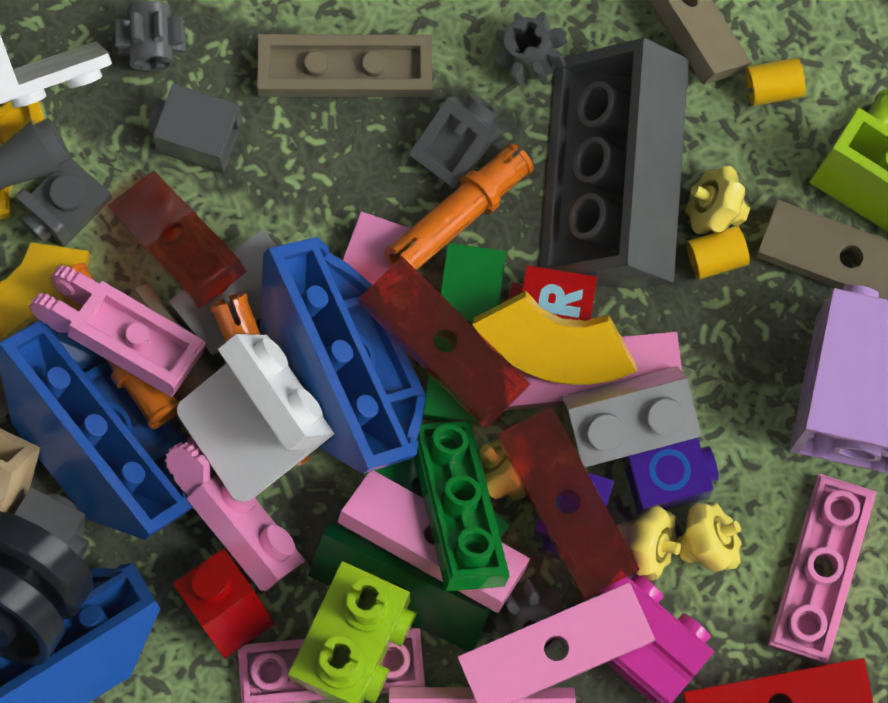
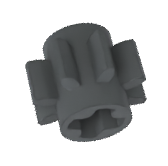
[114,1,186,71]
[494,11,567,86]
[490,579,564,652]

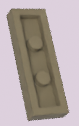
[257,34,432,97]

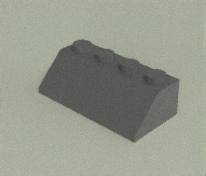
[539,37,689,289]

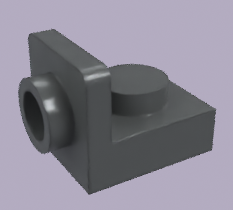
[408,94,506,189]
[15,158,112,247]

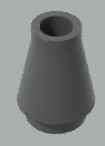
[0,117,71,190]

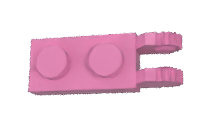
[29,265,206,397]
[164,436,306,592]

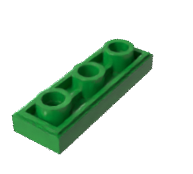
[423,243,506,427]
[414,421,510,592]

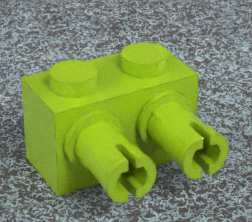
[809,90,888,232]
[288,561,416,703]

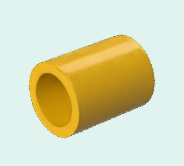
[745,57,806,107]
[686,226,750,280]

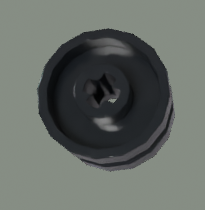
[0,511,94,665]

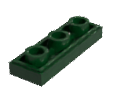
[308,522,492,652]

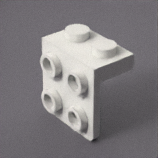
[0,35,112,108]
[177,334,334,502]

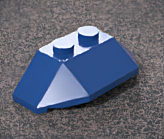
[260,237,426,474]
[0,320,192,540]
[0,563,160,703]

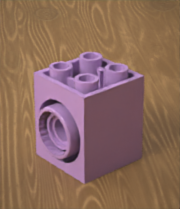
[789,285,888,474]

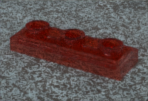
[107,170,247,308]
[358,257,531,429]
[497,406,640,601]

